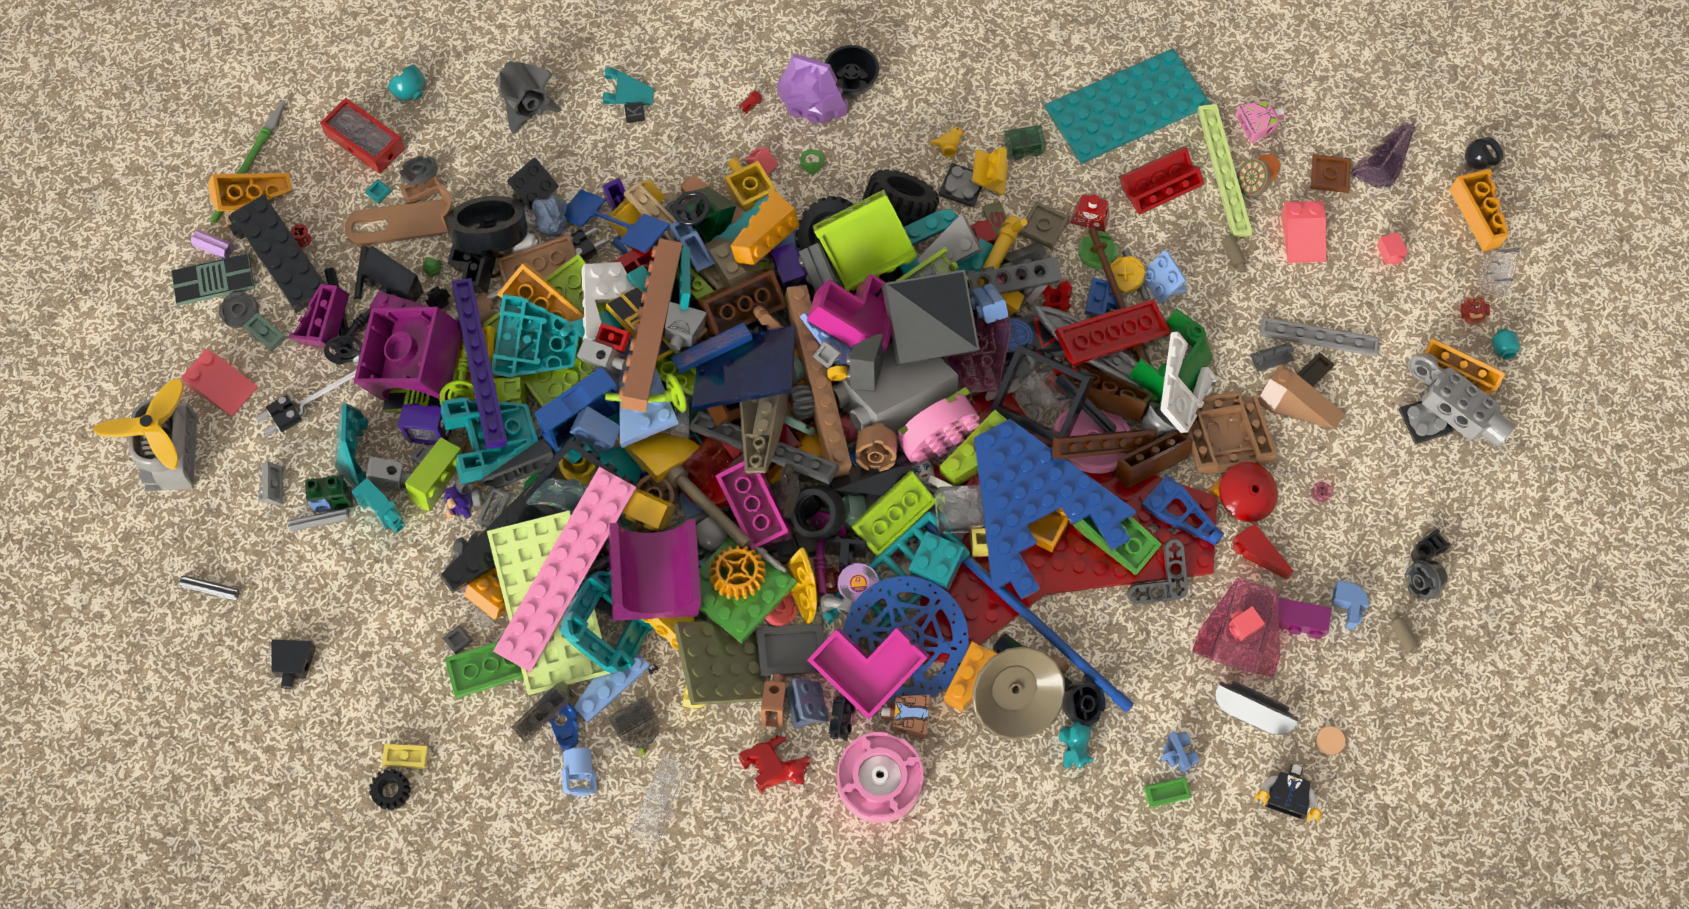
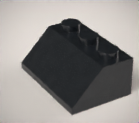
[361,246,424,302]

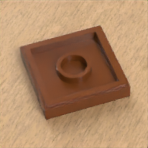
[1310,154,1351,193]

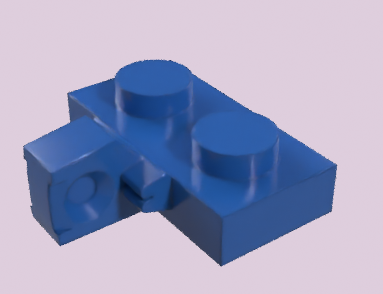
[1084,277,1119,317]

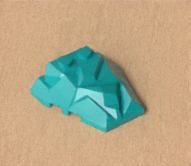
[491,294,579,377]

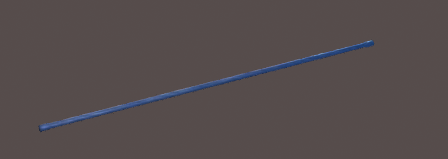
[612,236,1135,713]

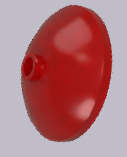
[1219,462,1278,522]

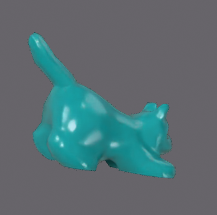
[1059,722,1094,768]

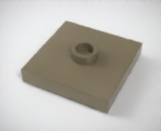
[1019,201,1070,249]

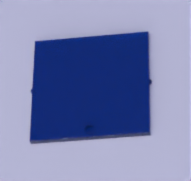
[692,325,796,411]

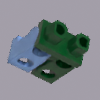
[305,475,353,513]

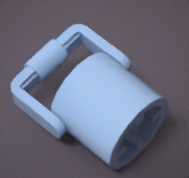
[562,748,597,796]

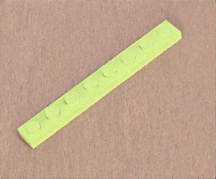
[1198,104,1252,238]

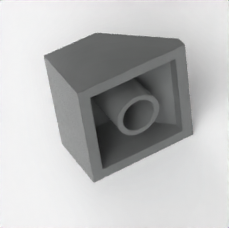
[847,334,883,392]

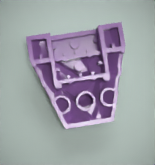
[777,53,848,124]

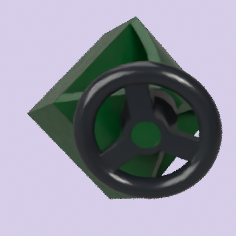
[672,187,736,242]

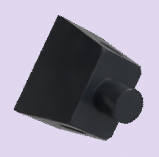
[271,639,316,690]

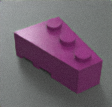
[288,284,350,349]

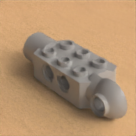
[1408,353,1515,447]

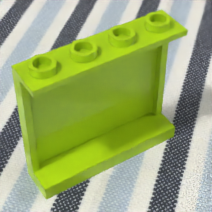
[813,190,917,291]

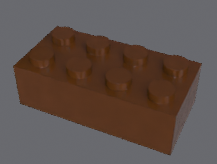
[695,268,787,337]

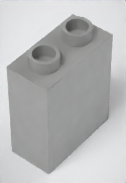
[832,339,958,434]

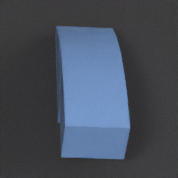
[668,217,715,273]

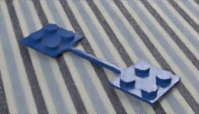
[564,189,670,253]

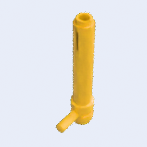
[977,216,1027,288]

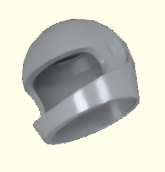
[696,516,730,551]

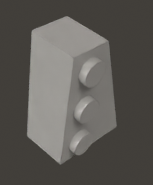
[918,214,982,276]

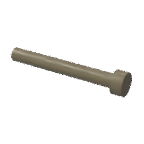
[666,465,752,549]

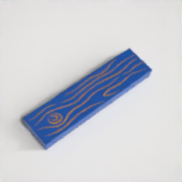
[671,323,753,374]

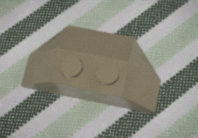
[704,237,763,286]

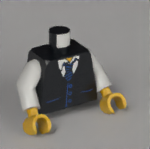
[1253,764,1322,824]

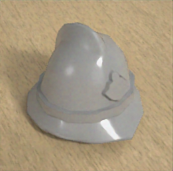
[1141,402,1177,437]

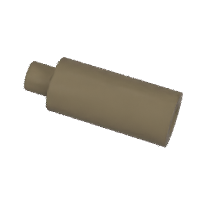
[1221,235,1247,273]
[1389,612,1420,654]

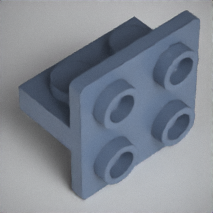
[786,678,829,729]

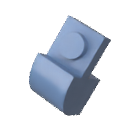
[1332,580,1369,630]

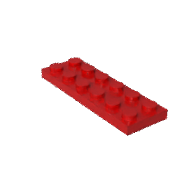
[1054,299,1171,366]

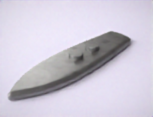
[1034,305,1141,387]

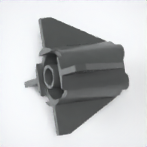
[495,61,562,134]

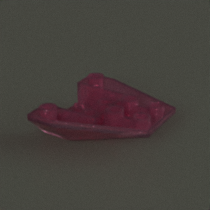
[942,311,1011,393]
[1192,578,1280,677]

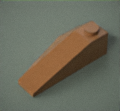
[1258,364,1345,429]

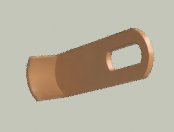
[345,184,455,246]

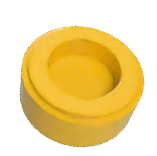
[827,366,848,381]

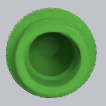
[423,257,442,276]

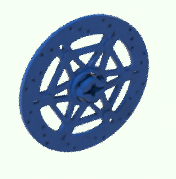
[843,576,969,702]

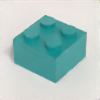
[909,531,966,591]

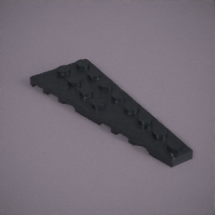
[441,466,581,593]

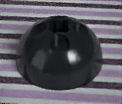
[825,45,879,96]

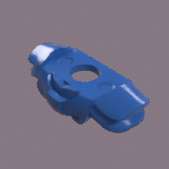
[543,690,579,750]

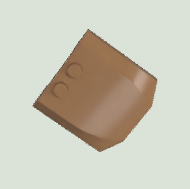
[1185,392,1278,475]

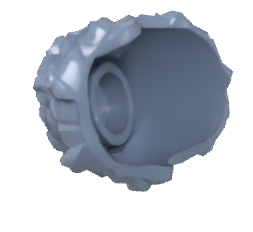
[532,195,567,237]

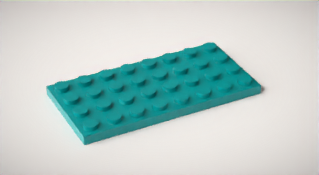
[1044,48,1211,164]

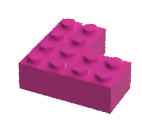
[806,273,892,352]
[807,626,929,719]

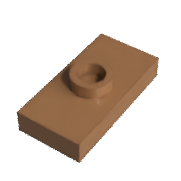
[400,174,440,204]

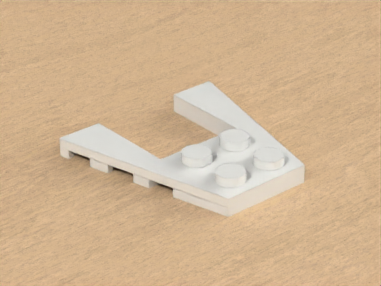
[582,262,634,340]
[1161,332,1218,433]

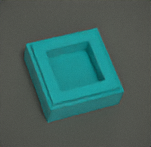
[365,179,392,204]

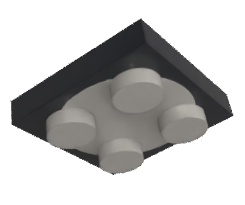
[938,163,982,208]
[1399,401,1453,444]

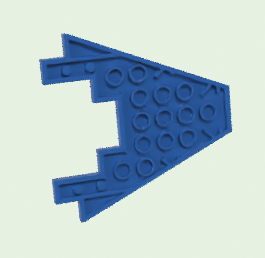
[974,419,1136,600]

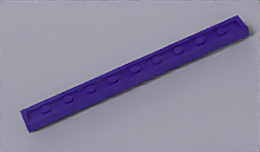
[452,278,507,449]

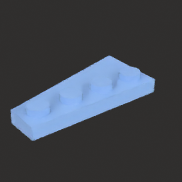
[573,652,650,723]

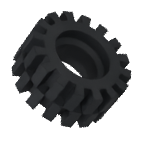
[369,769,411,810]

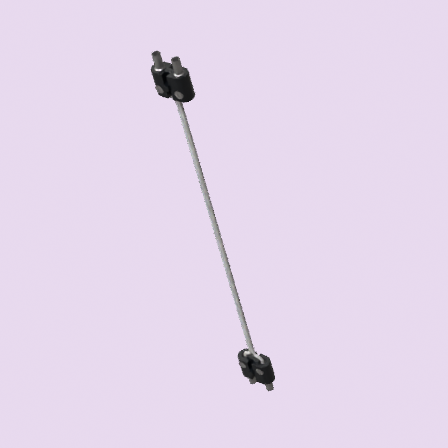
[255,226,607,436]

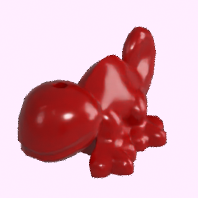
[1042,281,1073,313]

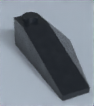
[828,453,913,498]

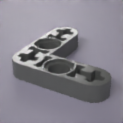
[1127,539,1188,604]

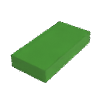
[1144,777,1192,808]

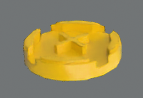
[1110,256,1146,294]

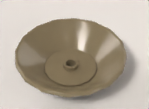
[972,646,1065,740]

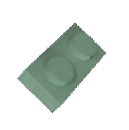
[243,313,286,352]

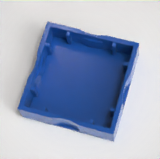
[534,367,620,455]

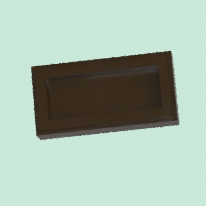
[1297,352,1335,387]

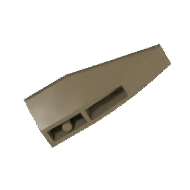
[740,366,792,473]

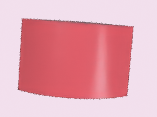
[745,147,778,175]

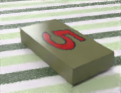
[982,201,1007,237]

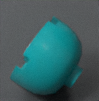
[388,64,425,101]

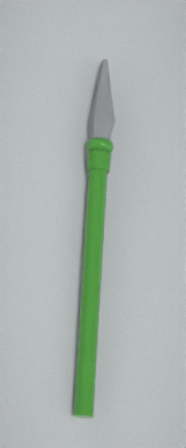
[210,100,285,223]

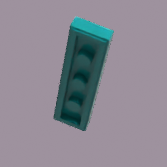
[679,246,691,310]

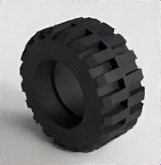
[862,169,939,227]
[796,196,854,272]

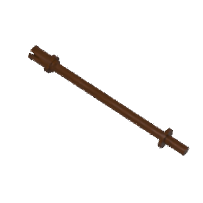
[1089,228,1152,365]

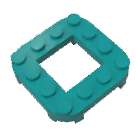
[898,209,983,278]
[560,571,653,674]

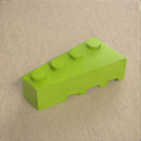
[939,410,1007,487]

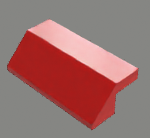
[1119,147,1204,215]

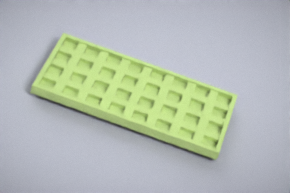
[487,511,611,695]

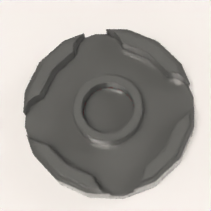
[399,156,438,185]
[219,292,259,328]

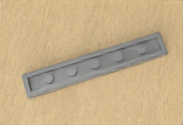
[1259,317,1380,357]

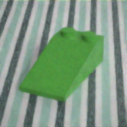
[1069,516,1162,575]

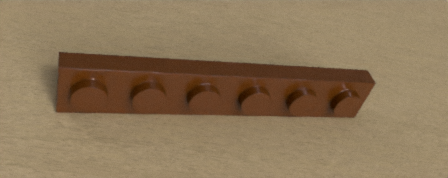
[1052,429,1156,460]

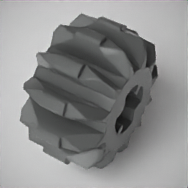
[789,385,815,419]

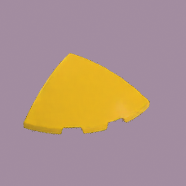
[623,432,706,483]
[786,548,817,624]

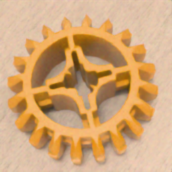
[709,544,766,601]

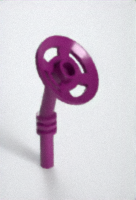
[811,511,847,594]

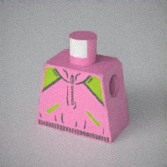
[1236,101,1284,143]

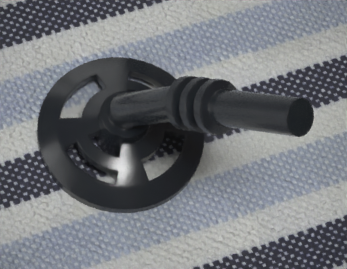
[324,308,371,365]

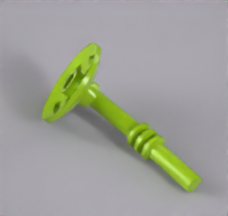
[439,342,476,406]
[605,373,687,413]

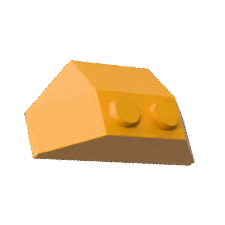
[1423,338,1506,394]

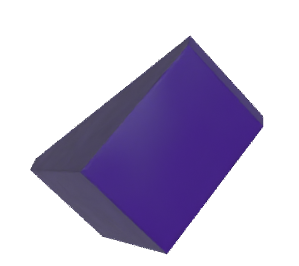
[602,177,626,212]

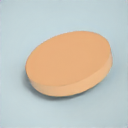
[1316,726,1346,755]

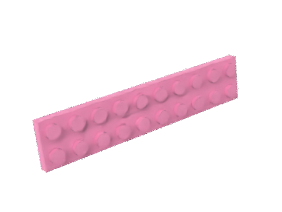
[493,467,636,672]

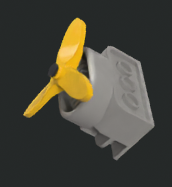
[93,379,197,492]

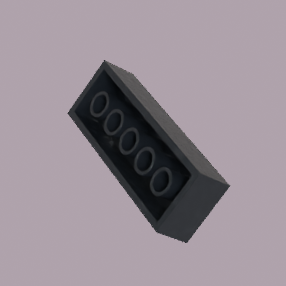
[231,194,325,313]

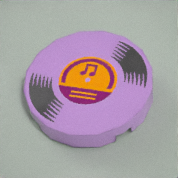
[838,563,879,603]

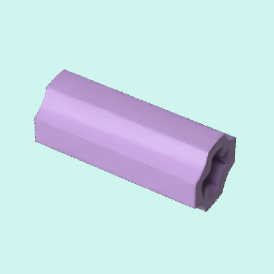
[191,230,234,258]

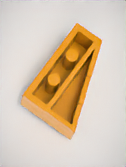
[943,642,997,712]

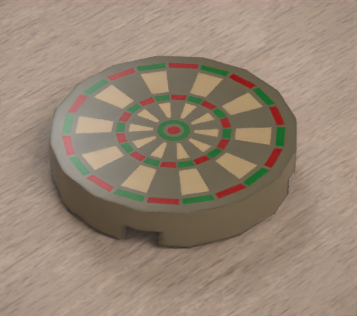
[1237,158,1272,197]

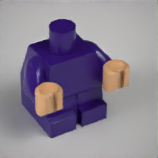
[444,485,472,519]

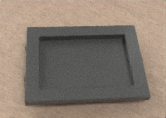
[756,623,824,677]

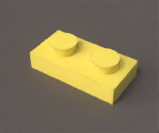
[382,744,429,769]

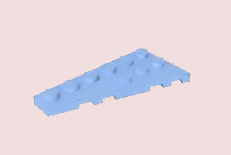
[619,329,679,448]

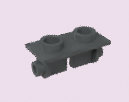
[1250,343,1294,372]

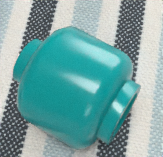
[1491,328,1521,359]

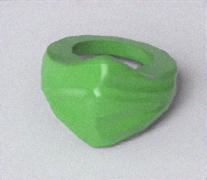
[800,149,825,175]

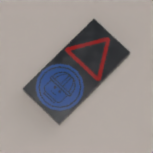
[989,316,1063,357]

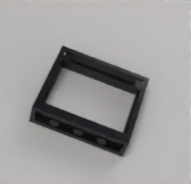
[990,343,1095,442]
[523,437,634,516]

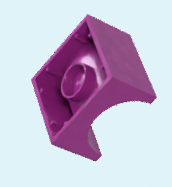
[354,307,462,400]
[609,519,701,621]

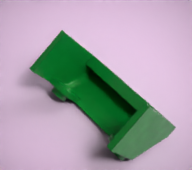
[1128,308,1212,400]

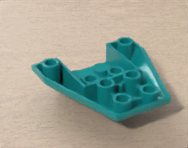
[335,403,368,488]

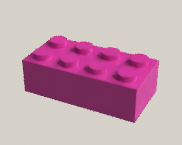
[715,461,793,550]

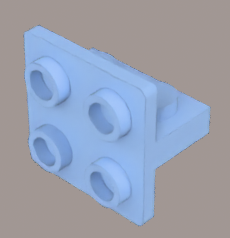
[1145,250,1188,304]

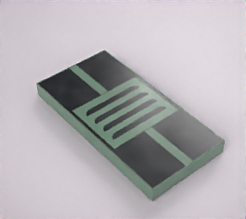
[171,253,255,306]

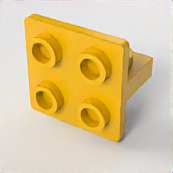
[972,146,1008,196]

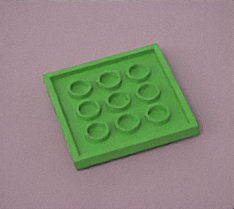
[699,537,797,644]

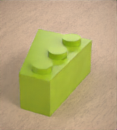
[405,437,462,512]

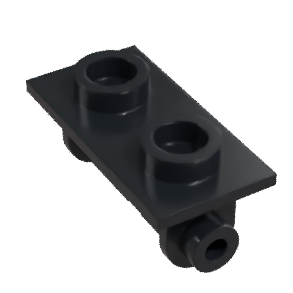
[828,696,855,741]

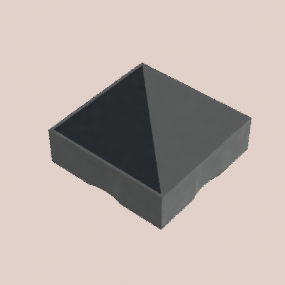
[882,270,979,366]

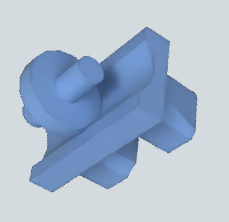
[1160,731,1199,773]

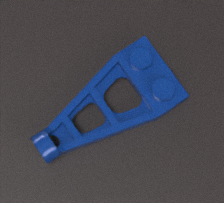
[1141,475,1225,546]

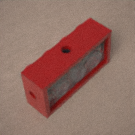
[320,98,405,174]

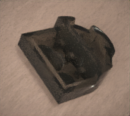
[608,696,659,748]

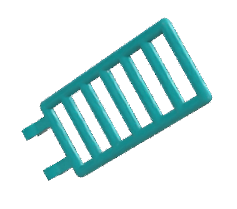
[822,511,970,642]

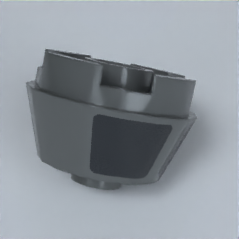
[1405,560,1448,600]

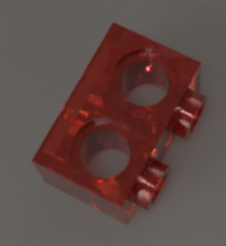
[682,437,733,488]

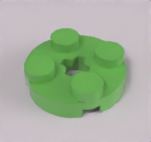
[1078,232,1118,269]

